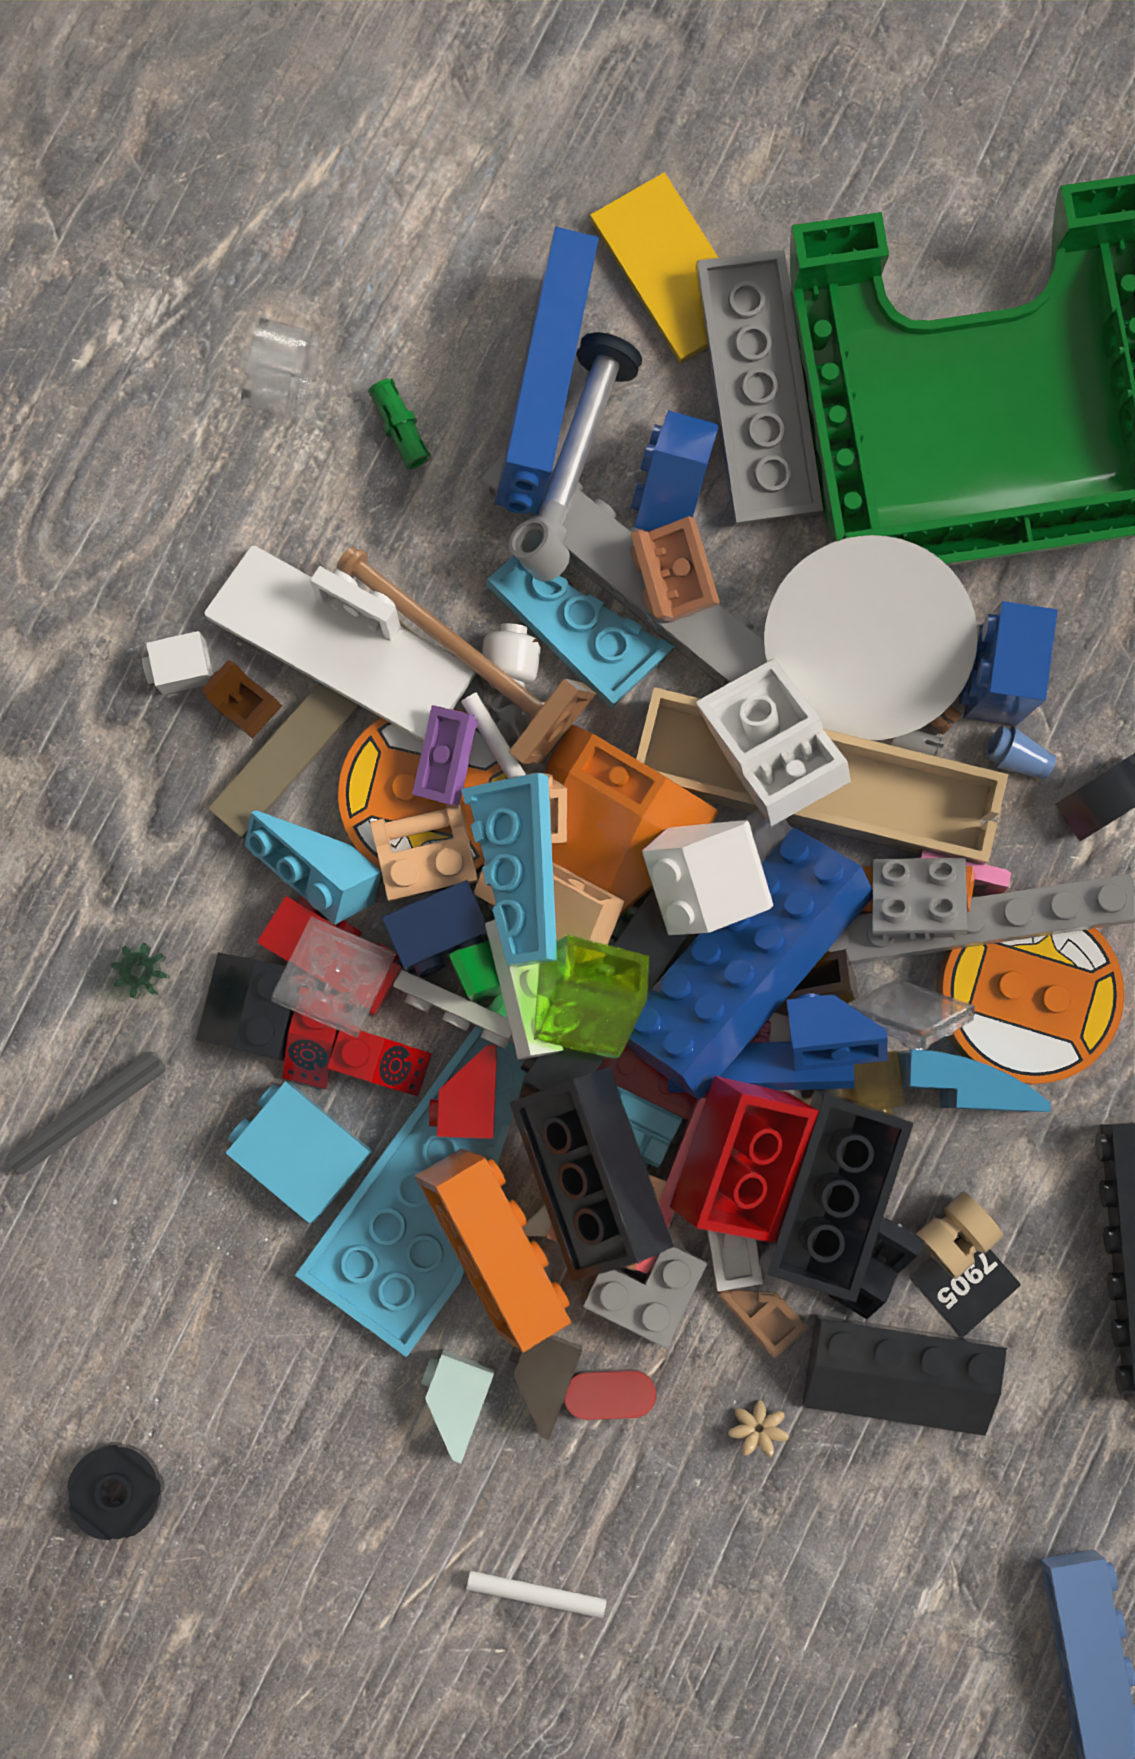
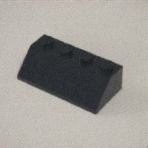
[509,1067,674,1281]
[759,1089,914,1302]
[802,1314,1007,1436]

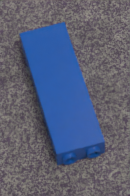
[494,226,599,515]

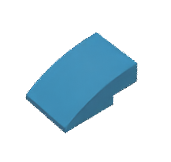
[896,1049,1051,1112]

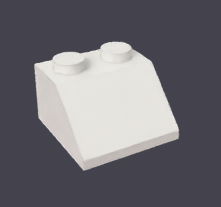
[642,820,773,935]

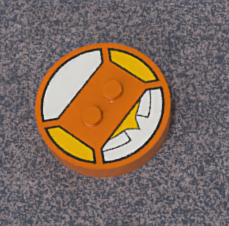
[338,708,507,873]
[936,928,1125,1084]

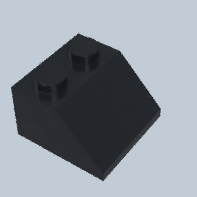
[196,952,306,1061]

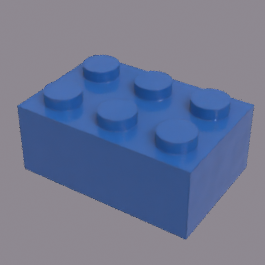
[959,601,1058,726]

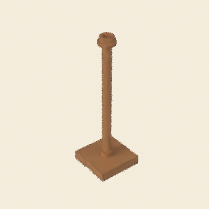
[337,547,596,764]

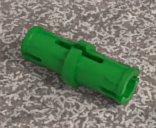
[368,378,432,469]

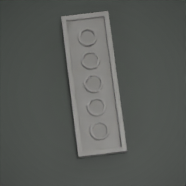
[695,249,823,526]

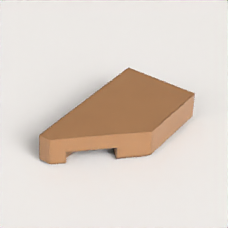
[717,1289,808,1359]

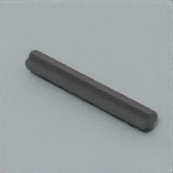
[7,1051,166,1174]

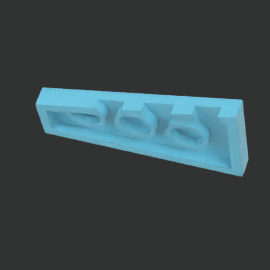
[486,556,675,709]
[461,772,557,967]

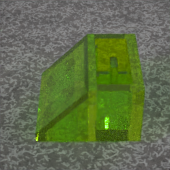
[533,935,649,1059]

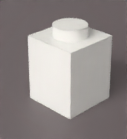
[142,631,213,695]

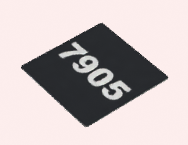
[910,1234,1021,1337]

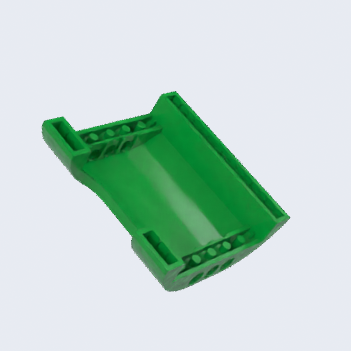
[790,175,1135,566]

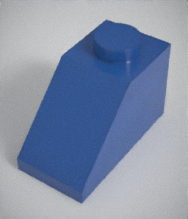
[787,994,888,1071]

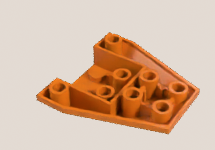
[545,724,719,916]

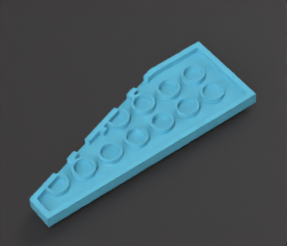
[295,994,526,1357]

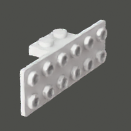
[205,546,476,741]

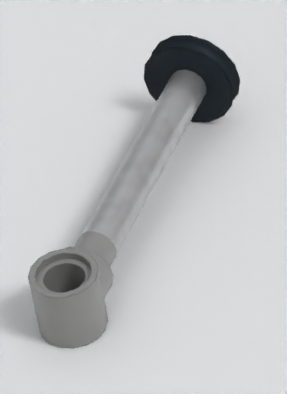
[508,332,642,582]

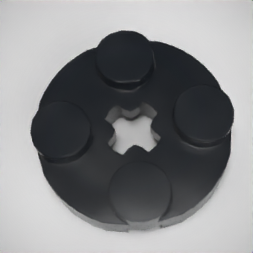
[67,1442,164,1540]

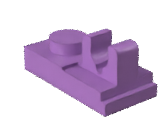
[412,705,478,805]

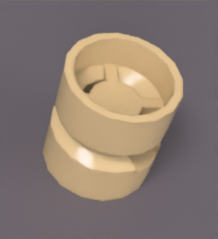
[915,1191,1004,1279]

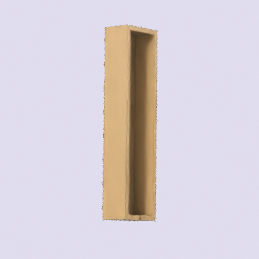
[636,687,1008,865]

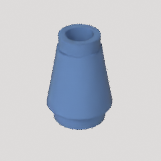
[985,726,1056,780]

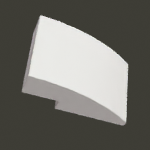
[696,658,851,827]

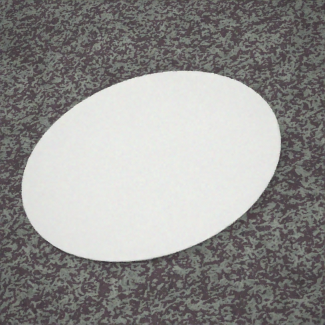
[764,535,977,740]

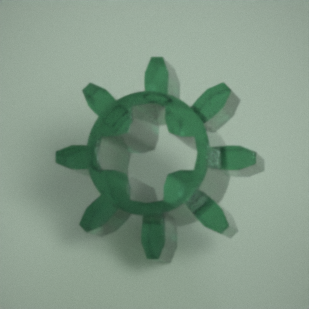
[110,942,170,999]

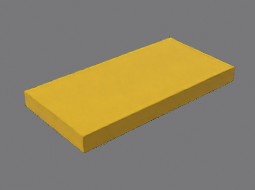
[590,172,719,364]

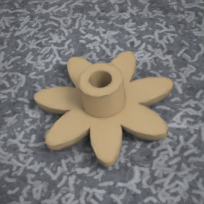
[728,1400,789,1457]

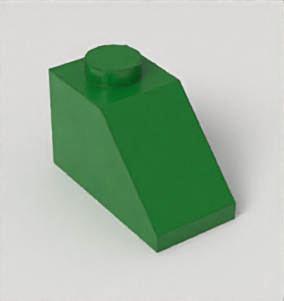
[449,941,502,1004]

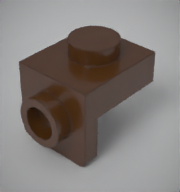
[201,660,282,739]

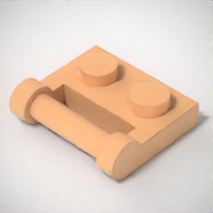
[370,804,478,902]

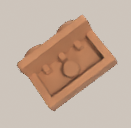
[630,516,720,622]

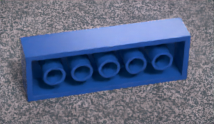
[617,826,873,1100]

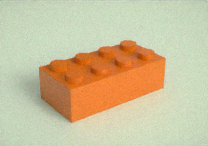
[414,1148,571,1352]

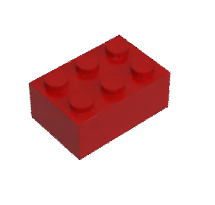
[670,1076,819,1243]

